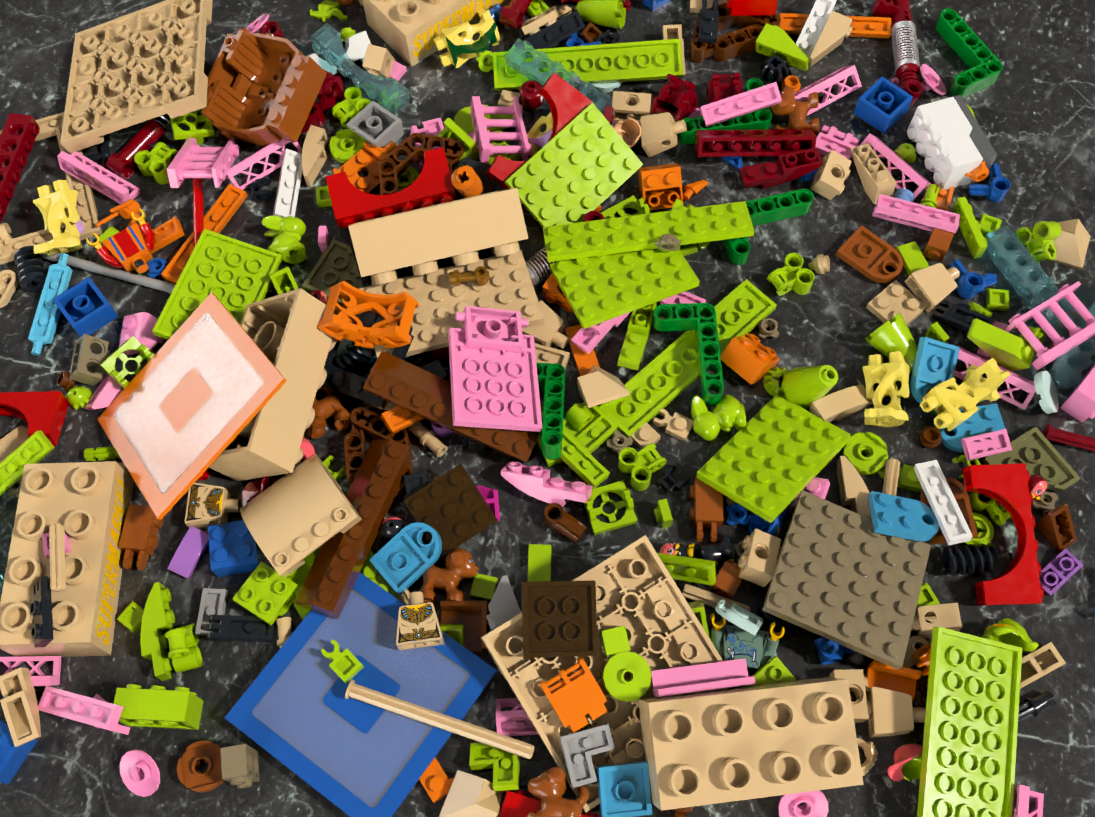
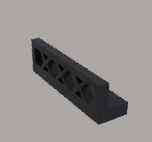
[509,9,585,51]

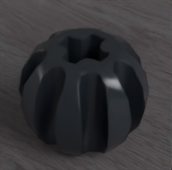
[760,56,789,84]

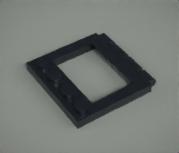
[323,308,414,409]

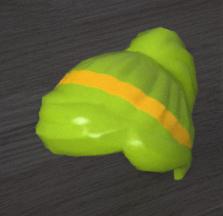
[982,618,1038,652]

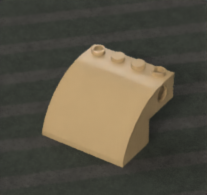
[240,453,362,577]

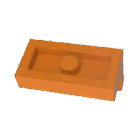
[866,660,922,700]

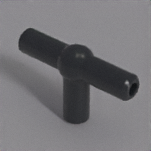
[86,139,111,170]

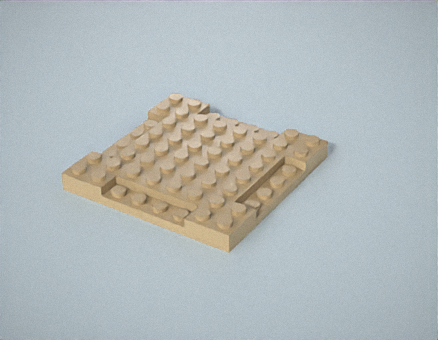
[60,0,213,153]
[480,535,739,812]

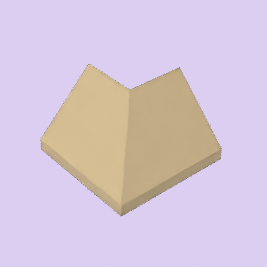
[1046,219,1090,270]
[578,365,630,408]
[438,770,502,817]

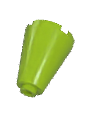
[574,0,626,29]
[865,313,918,373]
[782,365,838,409]

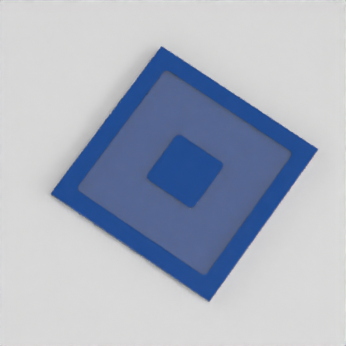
[225,573,497,817]

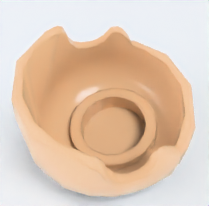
[613,118,641,148]

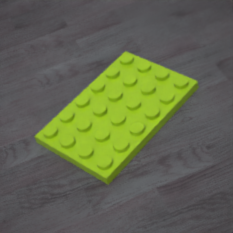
[504,102,643,227]
[152,229,282,340]
[550,248,699,329]
[697,394,851,523]

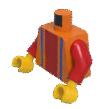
[86,208,155,273]

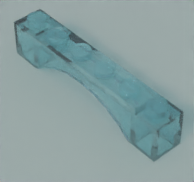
[311,23,410,115]

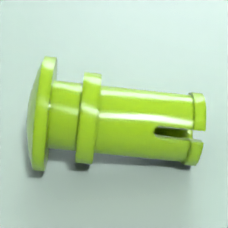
[920,184,940,208]

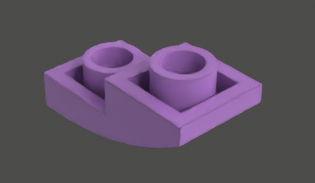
[167,526,209,578]
[1039,548,1083,596]

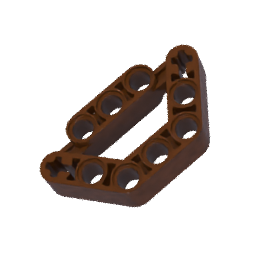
[689,3,781,63]
[378,133,464,214]
[344,407,414,509]

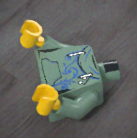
[710,613,785,673]

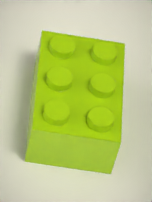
[114,684,203,730]

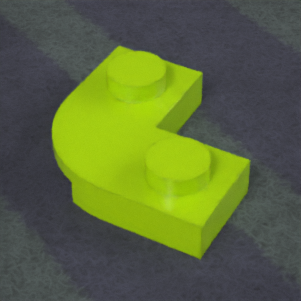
[469,742,520,791]

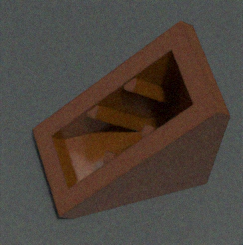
[1035,503,1077,552]

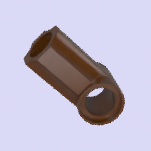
[544,503,587,544]

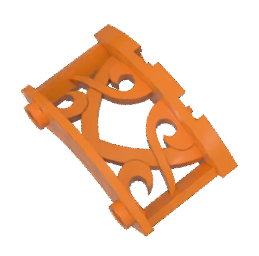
[317,281,419,349]

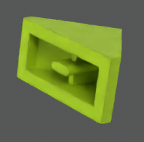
[269,267,299,295]

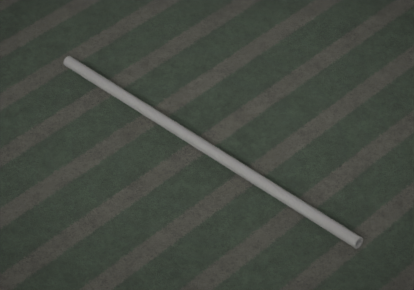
[42,254,176,294]

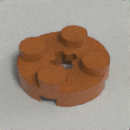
[177,741,225,793]

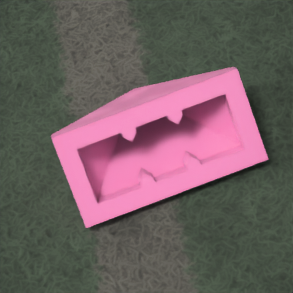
[84,373,122,410]

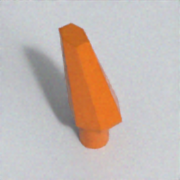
[683,180,709,201]

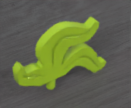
[310,0,348,22]

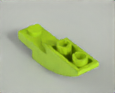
[617,303,657,370]
[140,582,175,681]

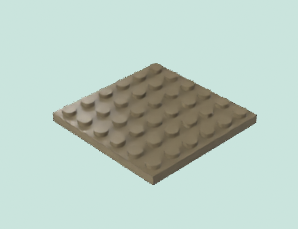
[762,490,931,670]

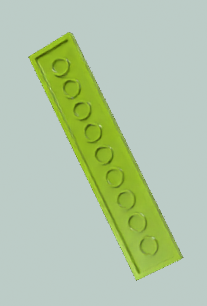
[493,39,683,91]
[543,201,754,262]
[599,279,777,437]

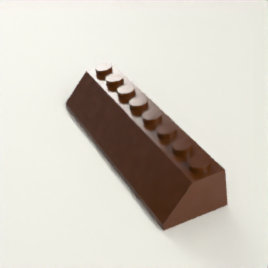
[363,351,539,464]
[295,439,413,620]

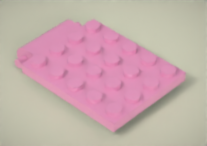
[448,306,542,432]

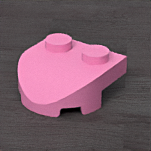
[119,312,164,356]

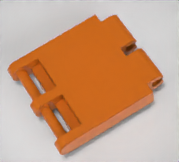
[539,657,608,733]

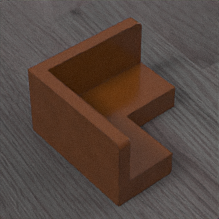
[440,600,488,654]

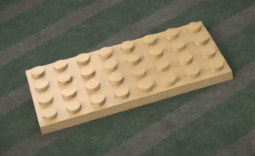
[359,250,544,358]

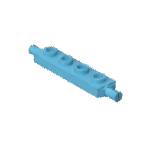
[28,253,73,356]

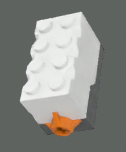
[907,95,997,190]

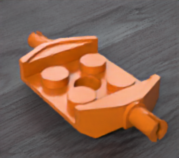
[329,141,397,197]

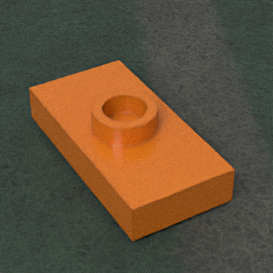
[151,217,185,254]

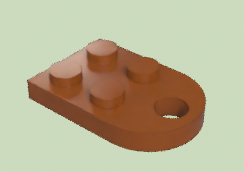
[836,225,903,283]
[920,477,978,545]

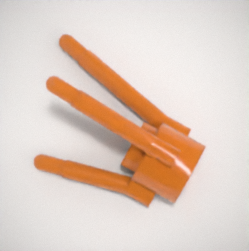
[95,199,141,228]

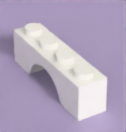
[307,31,372,75]

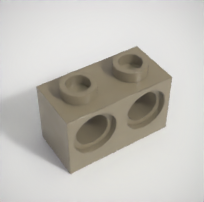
[69,334,110,386]
[221,744,260,788]

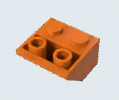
[638,163,684,210]
[720,333,780,385]

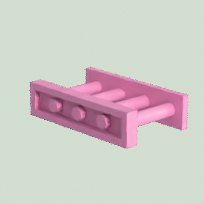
[470,96,532,164]
[167,138,239,188]
[1004,281,1095,370]

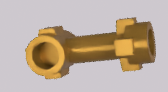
[449,266,490,286]

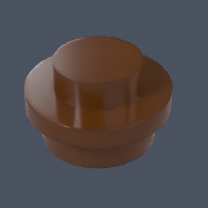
[57,370,75,391]
[919,426,942,448]

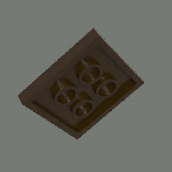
[403,463,498,558]
[521,581,598,658]

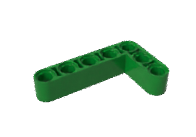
[935,8,1003,98]
[677,78,772,144]
[723,189,814,265]
[652,303,724,406]
[536,363,565,460]

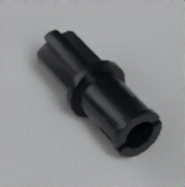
[1018,691,1056,723]

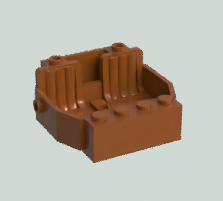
[202,28,327,146]

